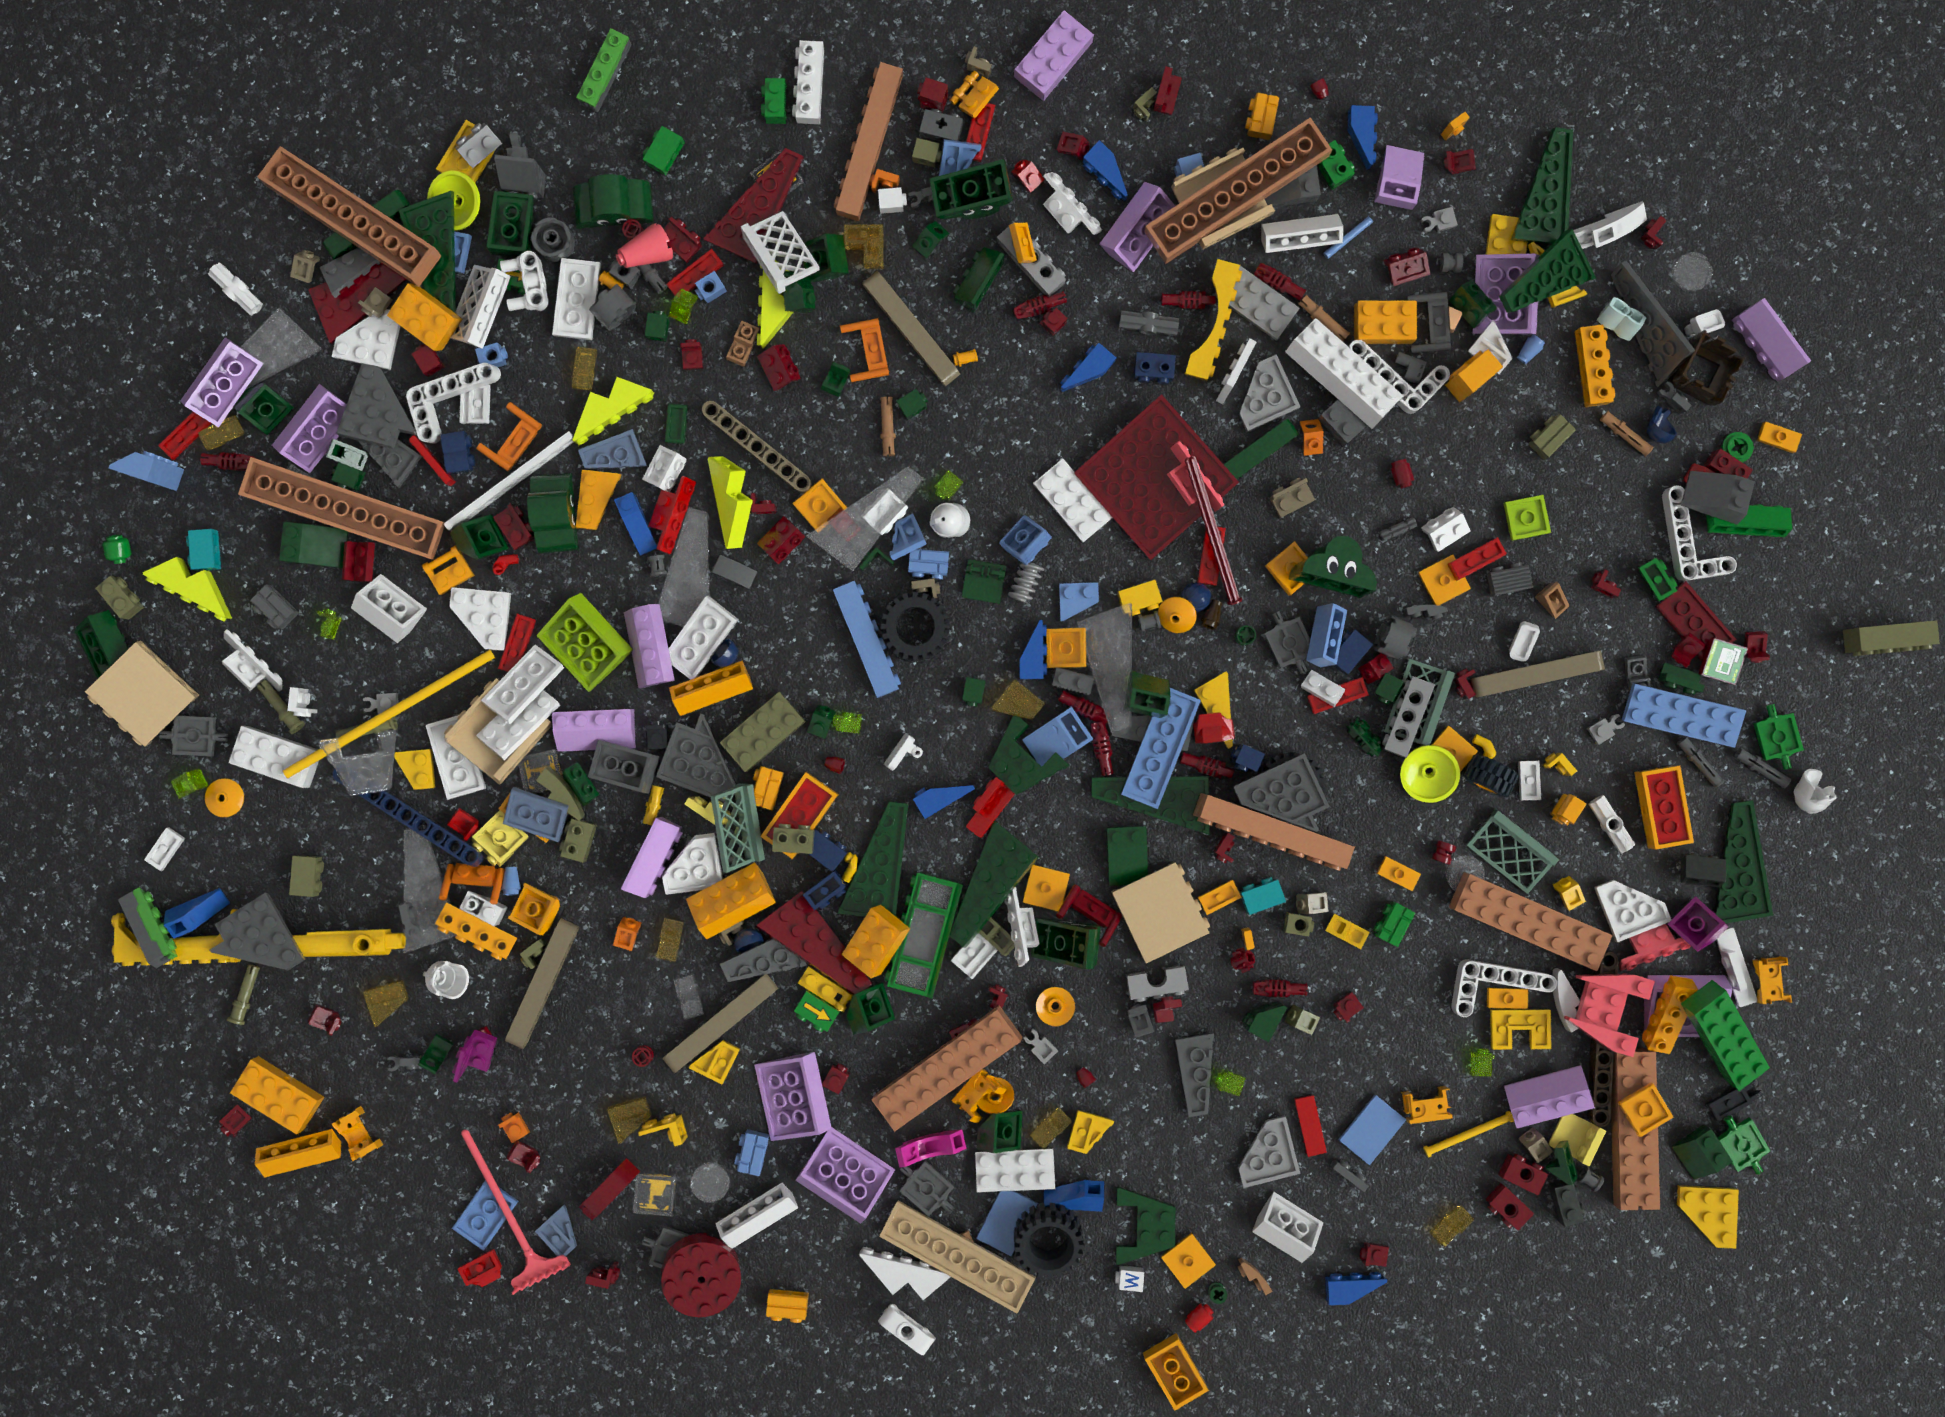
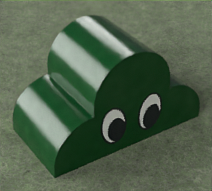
[929,159,1013,219]
[573,174,654,229]
[527,473,579,554]
[1289,536,1377,598]
[1031,918,1101,969]

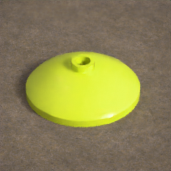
[427,170,480,230]
[1400,745,1460,803]

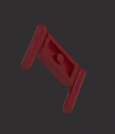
[1056,884,1123,947]

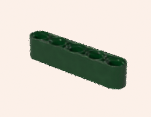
[323,190,411,260]
[1224,419,1299,479]

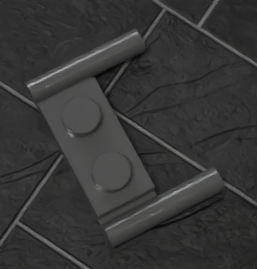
[1408,292,1451,353]

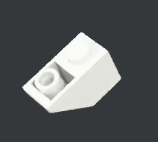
[459,891,508,926]

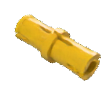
[642,785,664,825]

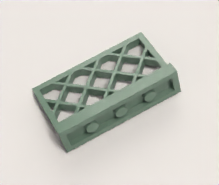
[1384,659,1455,746]
[711,784,765,873]
[1466,808,1559,894]

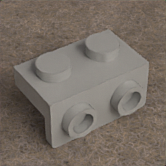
[455,123,502,168]

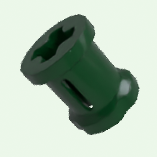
[1208,1282,1227,1304]

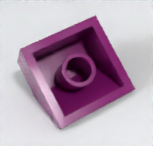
[1668,896,1728,952]

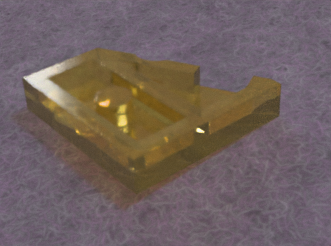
[991,680,1045,720]
[363,980,408,1027]
[607,1096,651,1144]

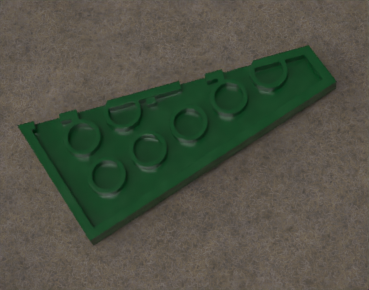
[1511,127,1573,245]
[399,191,456,313]
[1499,229,1596,313]
[1091,776,1209,835]
[1715,800,1773,924]
[837,801,908,917]
[950,821,1039,948]

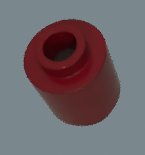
[1391,459,1415,489]

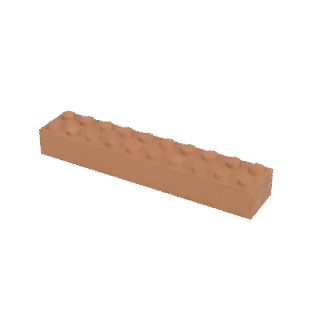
[1144,117,1332,264]
[257,146,441,287]
[238,457,445,559]

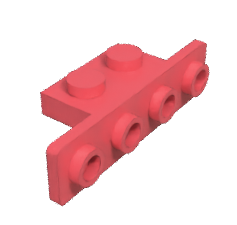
[1167,441,1224,512]
[1619,924,1691,971]

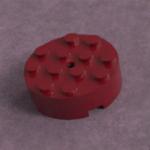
[661,1233,741,1317]

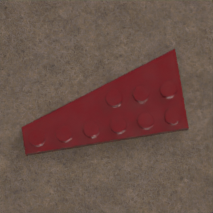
[703,148,804,264]
[308,263,408,344]
[755,891,872,995]

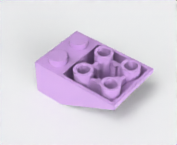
[1374,145,1424,210]

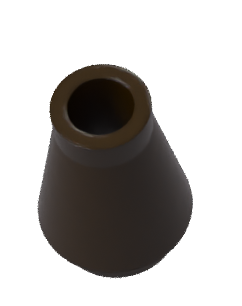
[1201,600,1223,630]

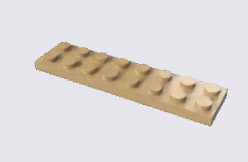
[879,1200,1036,1313]

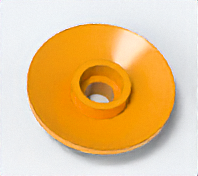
[1158,597,1197,633]
[205,778,244,817]
[1036,987,1075,1026]
[977,1077,1014,1114]

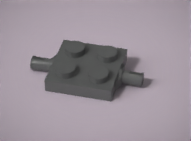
[1264,611,1310,674]
[159,716,228,756]
[899,1160,955,1217]
[641,1225,690,1268]

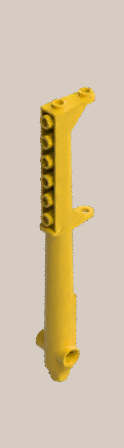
[111,909,406,966]

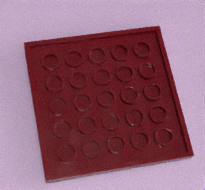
[1074,394,1239,560]

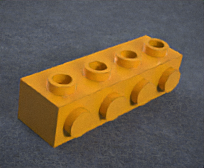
[1575,325,1615,407]
[669,661,753,716]
[435,903,517,961]
[1642,975,1698,1054]
[255,1129,341,1178]

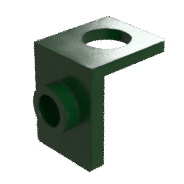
[913,221,949,258]
[859,548,895,571]
[418,1034,453,1074]

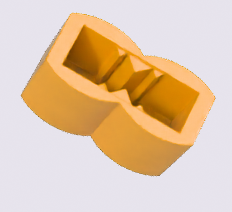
[1550,794,1586,826]

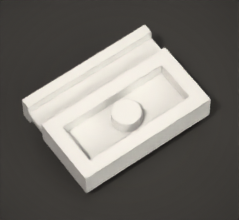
[460,385,490,424]
[951,933,998,979]

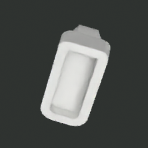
[1684,309,1725,337]
[1509,621,1540,661]
[884,733,923,771]

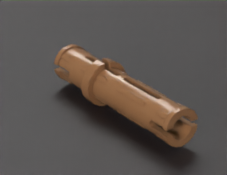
[1298,295,1350,342]
[880,397,896,457]
[1600,411,1654,457]

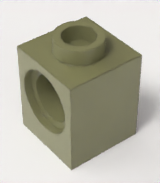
[912,138,942,168]
[1283,912,1314,937]

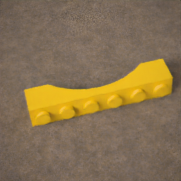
[1185,259,1243,381]

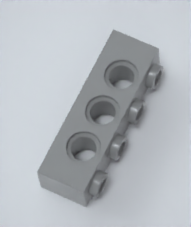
[996,222,1066,296]
[1382,676,1435,758]

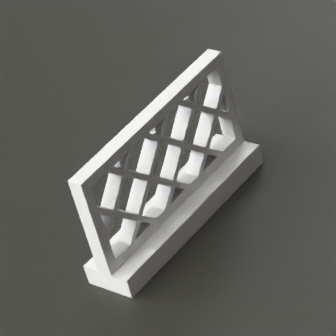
[741,211,820,294]
[450,265,511,349]

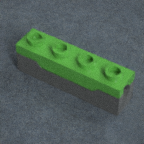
[576,28,632,113]
[118,887,178,969]

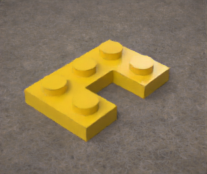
[1490,1009,1551,1050]

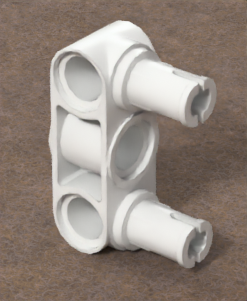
[500,251,548,311]
[878,1304,936,1355]

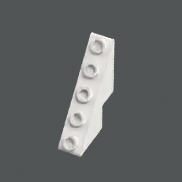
[859,1247,951,1300]

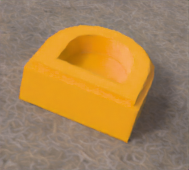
[1241,927,1254,950]

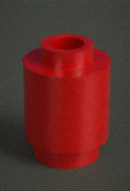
[1185,1303,1214,1333]

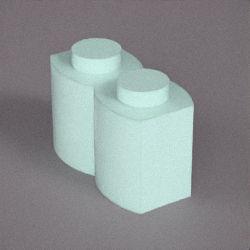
[1597,297,1646,341]

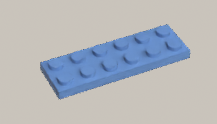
[1622,683,1746,748]
[1121,688,1201,809]

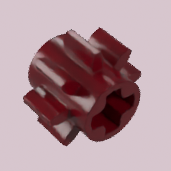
[1231,947,1255,973]

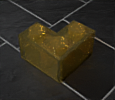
[844,224,884,269]

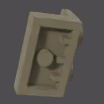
[1269,477,1315,518]

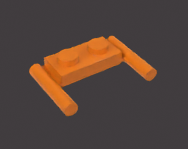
[840,318,889,382]
[476,402,542,472]
[439,863,505,905]

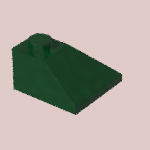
[783,271,816,313]
[234,383,294,435]
[450,514,509,560]
[847,982,895,1035]
[976,1110,1023,1153]

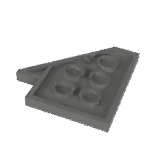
[336,363,416,449]
[656,714,736,802]
[1233,753,1330,832]
[210,892,306,970]

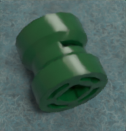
[1234,625,1256,646]

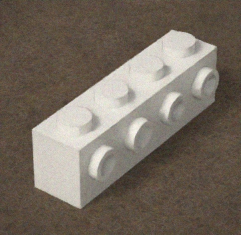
[792,40,824,124]
[1261,214,1343,253]
[715,1182,798,1248]

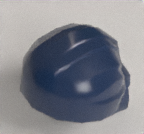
[1646,406,1677,443]
[1180,582,1211,612]
[711,639,739,667]
[734,928,764,953]

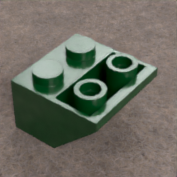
[1124,671,1171,718]

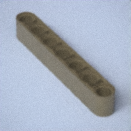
[862,271,960,386]
[702,401,812,494]
[1470,650,1605,698]
[505,918,579,1049]
[662,974,779,1074]

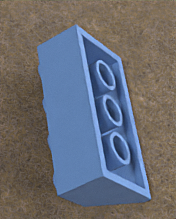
[109,451,184,491]

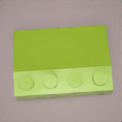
[536,593,633,692]

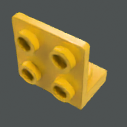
[638,1113,688,1146]

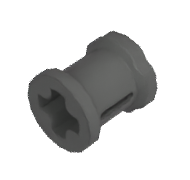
[647,555,667,577]
[1138,611,1161,632]
[1577,1166,1604,1192]

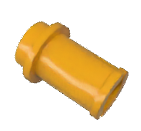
[598,271,625,289]
[952,349,978,367]

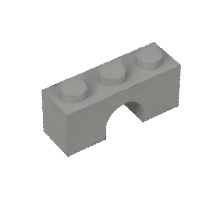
[1126,965,1189,1002]

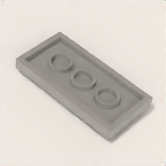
[1214,264,1300,341]

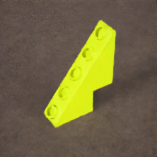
[757,260,793,349]
[572,377,654,445]
[708,456,753,549]
[143,557,232,622]

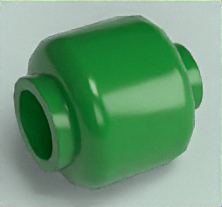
[102,535,132,564]

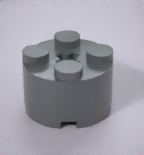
[531,218,575,262]
[589,284,636,331]
[1374,615,1417,659]

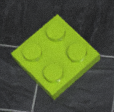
[1504,495,1551,541]

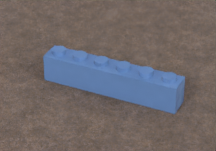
[833,581,901,698]

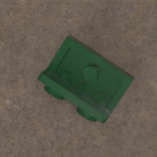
[1449,280,1497,329]
[1658,663,1705,695]
[562,763,600,807]

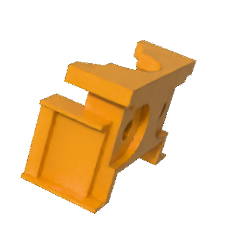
[1753,956,1792,1004]
[952,1069,1007,1123]
[1401,1086,1452,1124]
[332,1106,383,1161]

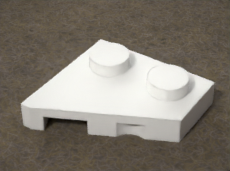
[1469,320,1512,374]

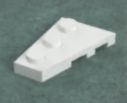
[1216,339,1256,404]

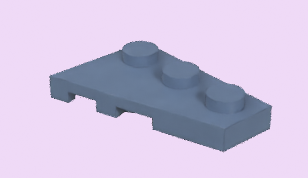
[578,429,647,469]

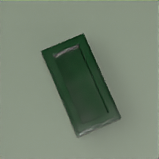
[665,403,688,444]

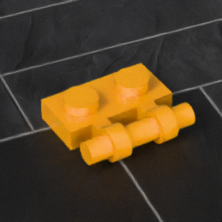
[949,70,999,119]

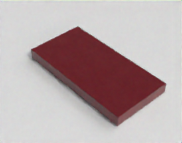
[1655,581,1737,661]

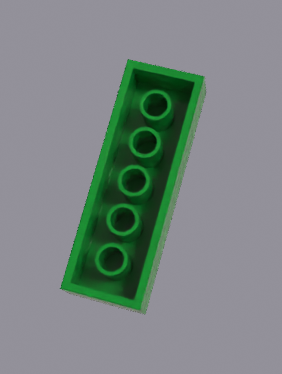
[1681,980,1770,1091]

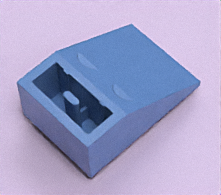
[1022,707,1093,766]

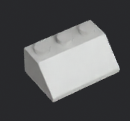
[351,574,427,643]
[1252,1192,1323,1263]

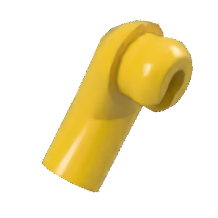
[1472,734,1496,759]
[842,852,858,883]

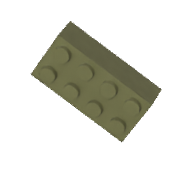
[1843,620,1940,656]
[720,692,806,772]

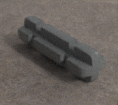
[1379,518,1417,541]

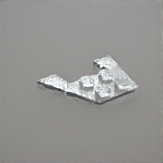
[319,730,396,796]

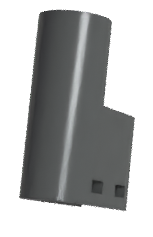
[1395,352,1426,383]

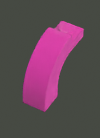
[895,1130,966,1167]

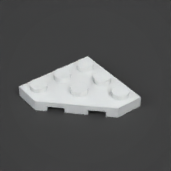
[332,309,400,370]
[450,587,511,651]
[662,833,723,895]
[1594,880,1671,942]

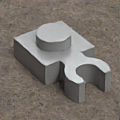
[1420,207,1458,233]
[363,693,399,714]
[1587,714,1625,745]
[1024,1029,1058,1064]

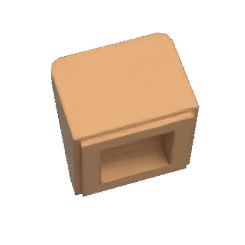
[1448,307,1462,333]

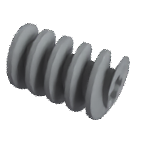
[1008,562,1044,604]

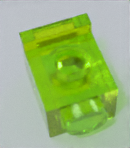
[833,712,862,734]

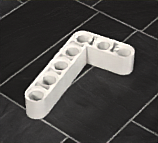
[1348,340,1450,414]
[406,363,501,444]
[1662,486,1737,581]
[1452,959,1557,1017]

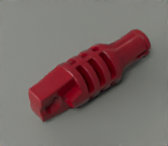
[1254,263,1306,301]
[1013,291,1067,319]
[1161,291,1216,309]
[200,452,255,471]
[1058,690,1111,725]
[1091,721,1114,776]
[1180,752,1234,779]
[1252,979,1308,997]

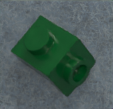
[821,362,850,397]
[807,705,836,739]

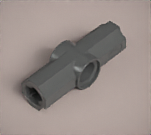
[1119,311,1179,336]

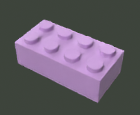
[1014,10,1094,101]

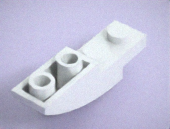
[1573,201,1647,249]

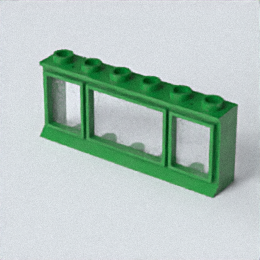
[885,872,963,999]

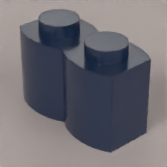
[441,431,475,474]

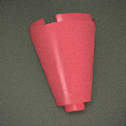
[616,223,673,268]

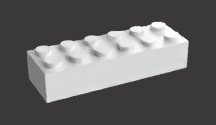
[1285,318,1403,429]

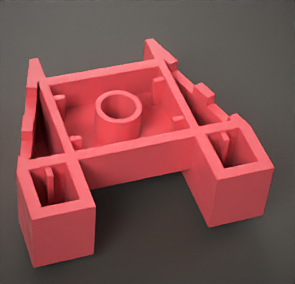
[1564,974,1655,1057]

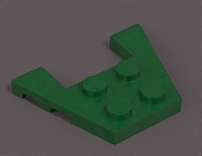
[988,713,1069,795]
[1116,1187,1175,1265]

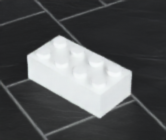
[228,726,319,788]

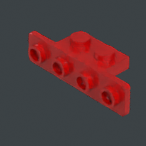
[649,476,696,554]
[966,777,1014,838]

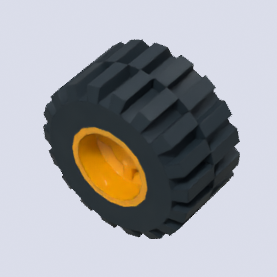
[1464,755,1519,797]

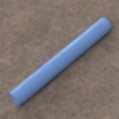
[1323,216,1373,259]

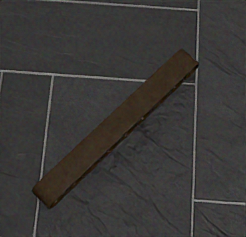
[1587,951,1618,1127]

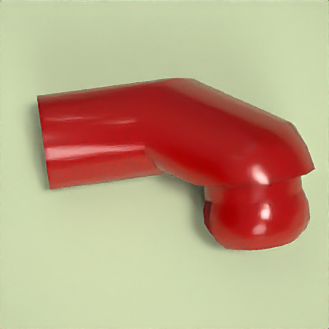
[492,554,519,575]

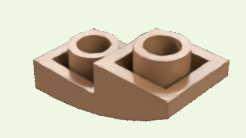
[726,321,760,367]
[1238,1258,1272,1295]

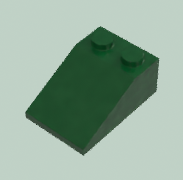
[487,191,534,257]
[279,522,348,568]
[1106,825,1148,886]

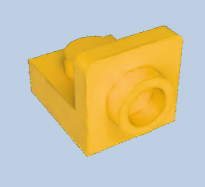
[1543,753,1577,776]
[1553,876,1586,911]

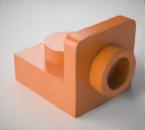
[869,169,900,193]
[613,917,641,951]
[498,1112,530,1143]

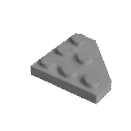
[1239,354,1300,432]
[1238,1115,1300,1188]

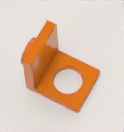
[1300,419,1323,456]

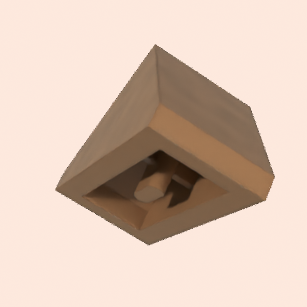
[1535,582,1569,619]

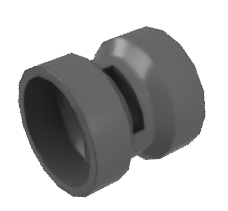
[1439,253,1463,273]

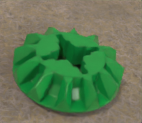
[1721,432,1754,462]

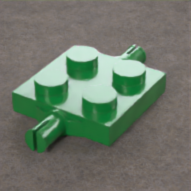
[1753,704,1804,770]
[1717,1115,1770,1175]

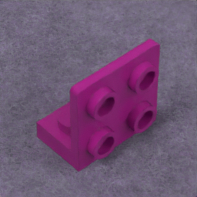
[452,1030,497,1082]

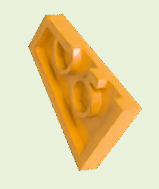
[576,470,621,530]

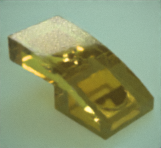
[572,347,597,390]
[198,415,244,451]
[656,918,684,962]
[1029,1107,1072,1149]
[1429,1205,1474,1247]

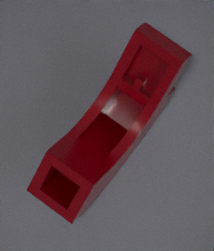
[579,1158,640,1220]

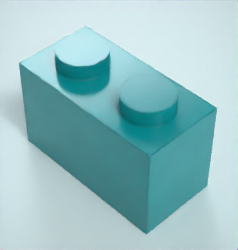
[186,529,221,571]
[1239,877,1286,915]

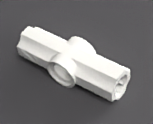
[208,262,263,316]
[1588,795,1635,854]

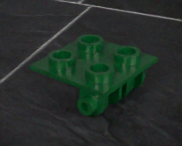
[962,559,1006,604]
[1347,717,1383,757]

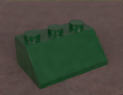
[953,247,1004,312]
[74,610,128,679]

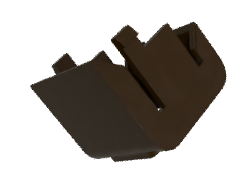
[1669,330,1745,406]

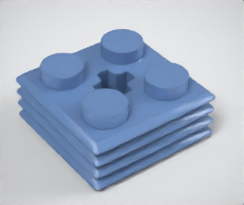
[999,515,1052,565]

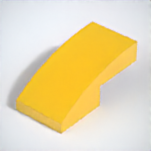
[1325,914,1370,949]

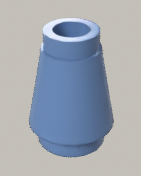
[1517,334,1545,364]
[501,867,521,896]

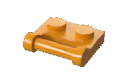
[422,545,475,595]

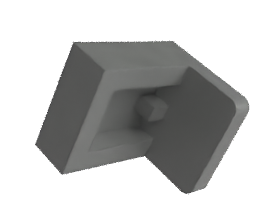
[1127,1005,1154,1038]

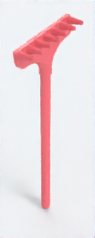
[461,1129,571,1295]

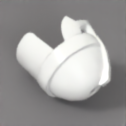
[930,503,970,538]
[1794,769,1837,814]
[423,961,469,999]

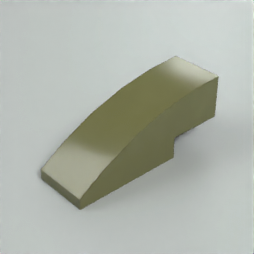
[536,765,585,821]
[979,917,1015,957]

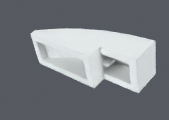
[1553,968,1580,1033]

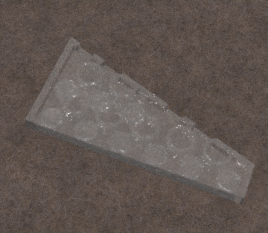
[241,308,323,389]
[806,467,924,572]
[658,507,709,627]
[1077,603,1132,733]
[403,824,456,954]

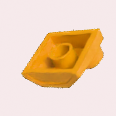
[508,883,560,935]

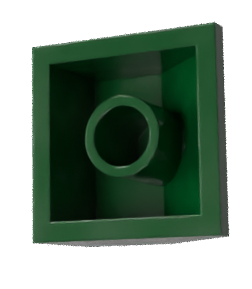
[801,233,849,282]
[1242,1001,1287,1042]
[1671,1125,1733,1180]

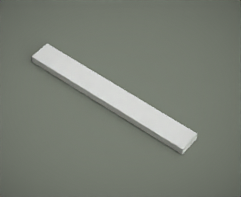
[444,431,574,531]

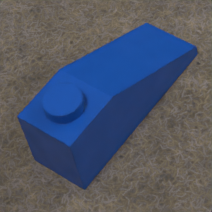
[614,492,657,556]
[913,785,975,819]

